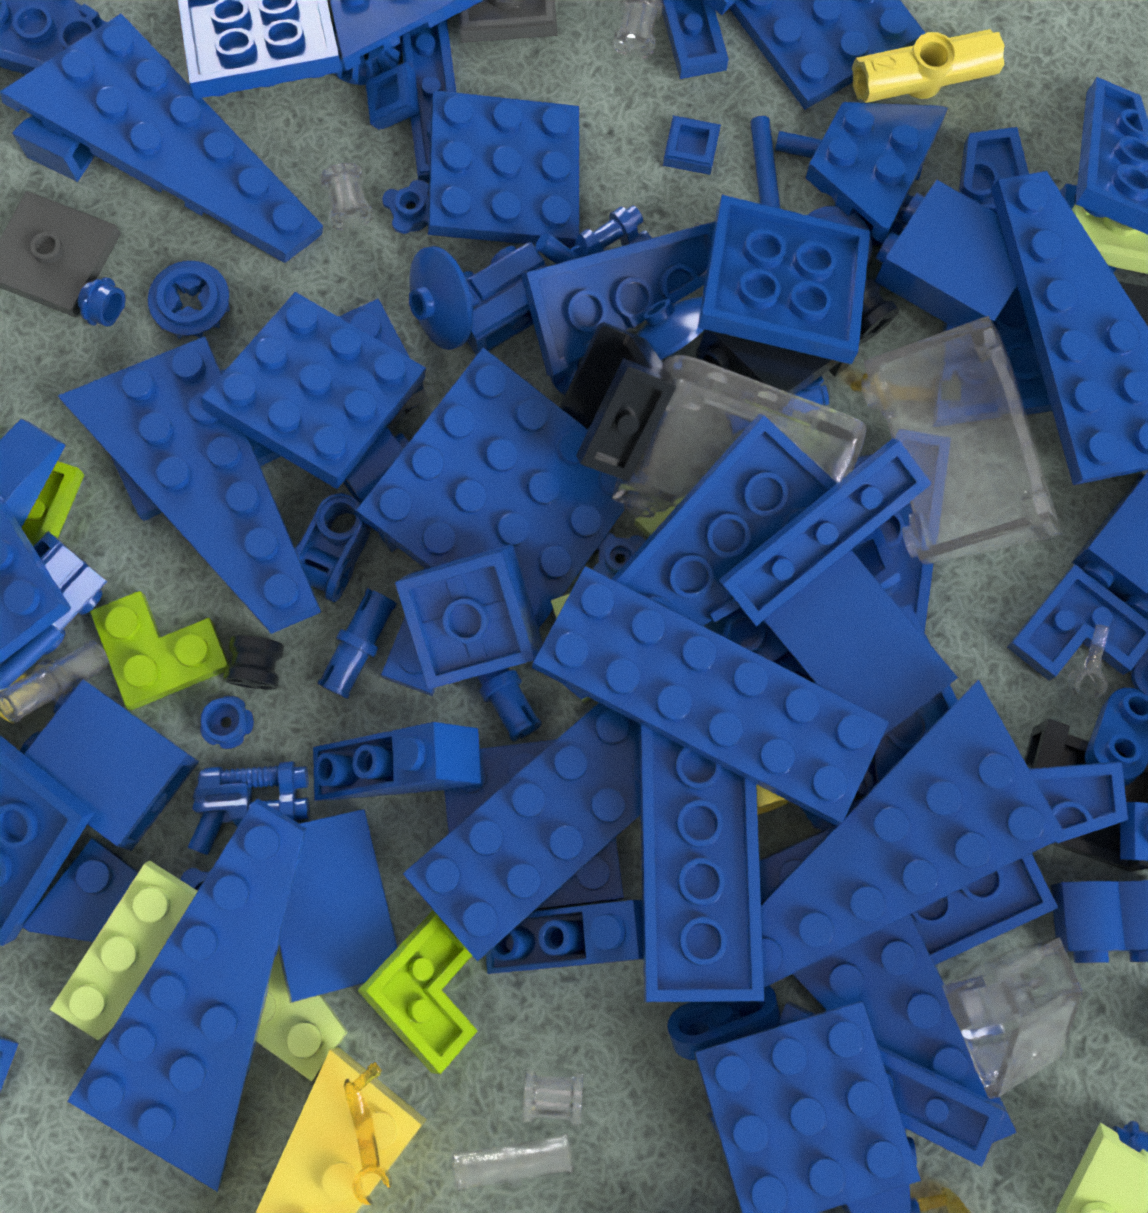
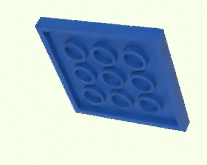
[354,347,648,629]

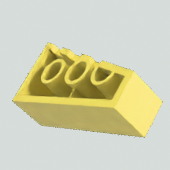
[256,1047,427,1213]

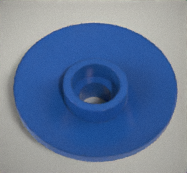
[409,246,473,350]
[636,296,705,360]

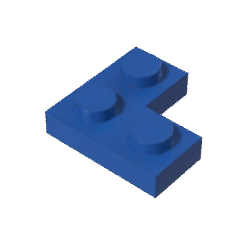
[1007,564,1148,681]

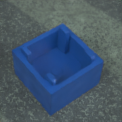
[395,544,543,690]

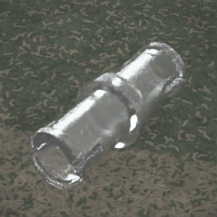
[0,640,109,723]
[453,1133,574,1191]

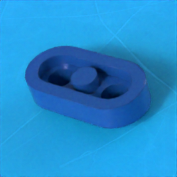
[1085,688,1148,786]
[667,986,780,1060]

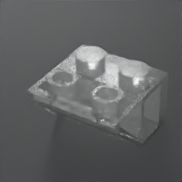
[942,937,1083,1099]

